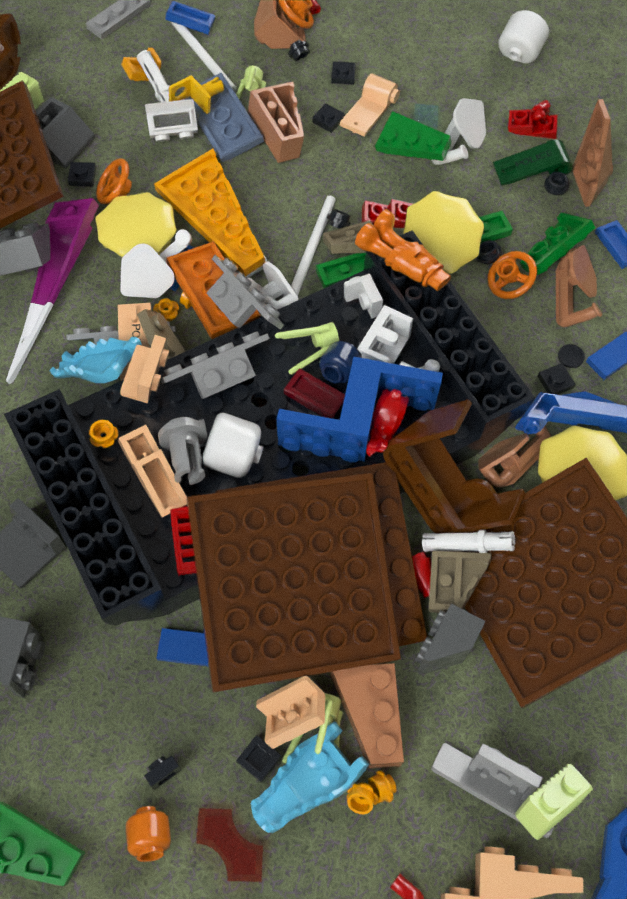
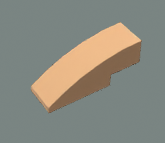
[118,425,187,518]

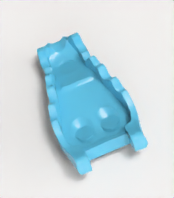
[49,337,142,383]
[251,721,369,833]

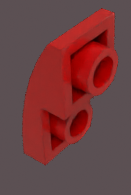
[508,109,557,139]
[362,199,413,228]

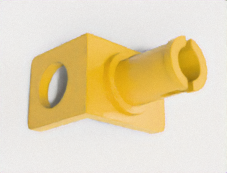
[169,75,224,114]

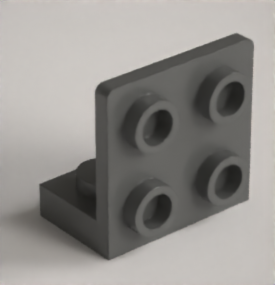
[0,498,66,588]

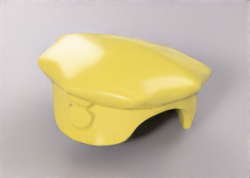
[403,191,484,274]
[95,192,176,258]
[538,425,627,500]

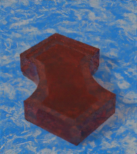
[196,808,263,882]

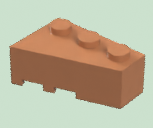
[248,82,304,163]
[330,663,404,769]

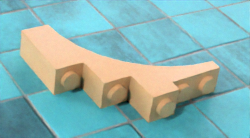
[441,847,583,899]

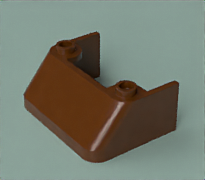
[383,399,525,533]

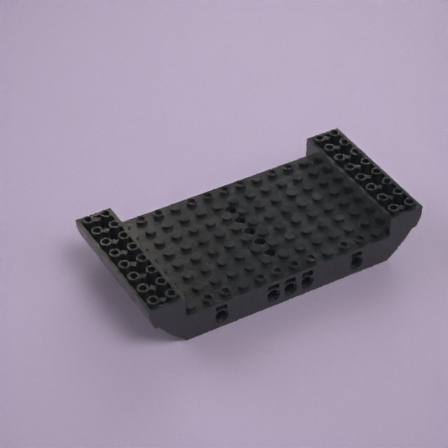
[4,230,535,626]

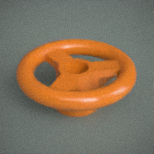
[278,0,314,29]
[96,158,132,205]
[487,251,537,299]

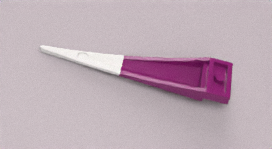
[6,198,99,384]

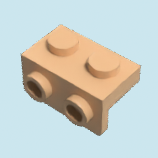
[120,335,169,403]
[256,676,325,749]

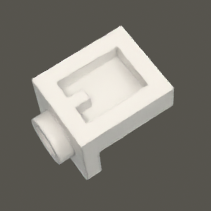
[344,274,383,318]

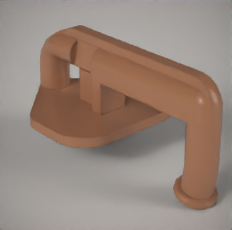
[556,245,602,327]
[478,413,551,487]

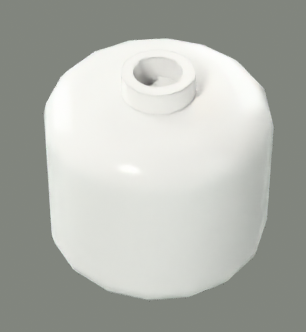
[498,10,549,64]
[202,413,263,478]

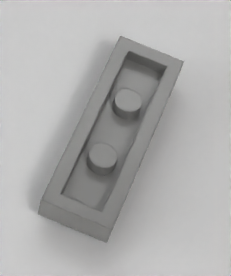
[86,0,151,39]

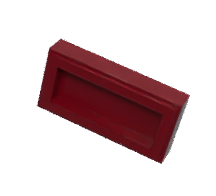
[284,368,345,419]

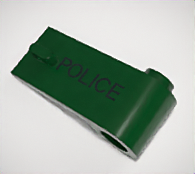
[493,139,573,185]

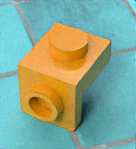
[121,47,161,81]

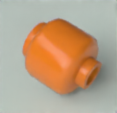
[126,806,171,862]

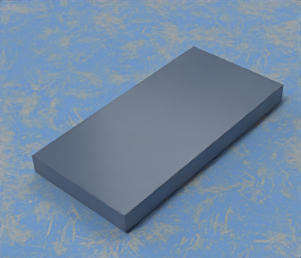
[184,72,264,162]

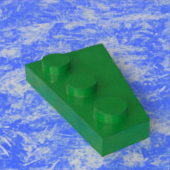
[375,111,452,161]
[520,212,595,275]
[0,802,85,886]

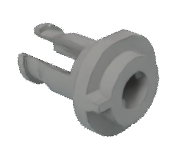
[158,417,207,485]

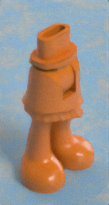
[355,209,451,291]

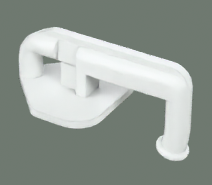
[431,98,486,165]
[120,229,192,298]
[237,255,299,310]

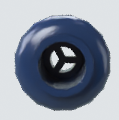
[319,341,361,383]

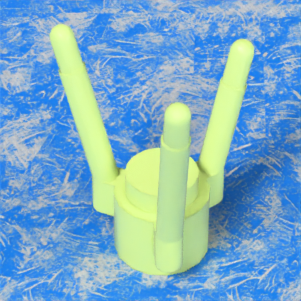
[236,65,266,99]
[275,322,339,374]
[282,693,343,763]

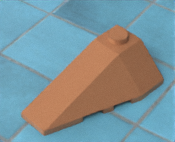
[254,0,306,49]
[572,99,613,207]

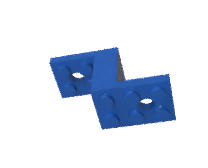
[277,357,443,462]

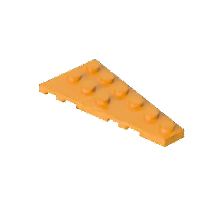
[154,149,265,276]

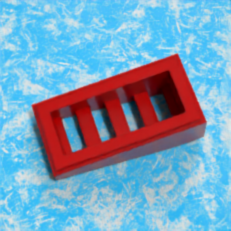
[170,507,196,576]

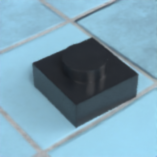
[331,61,355,85]
[312,103,345,133]
[68,162,96,187]
[537,363,576,395]
[236,735,281,783]
[144,755,182,790]

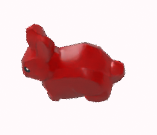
[366,389,409,457]

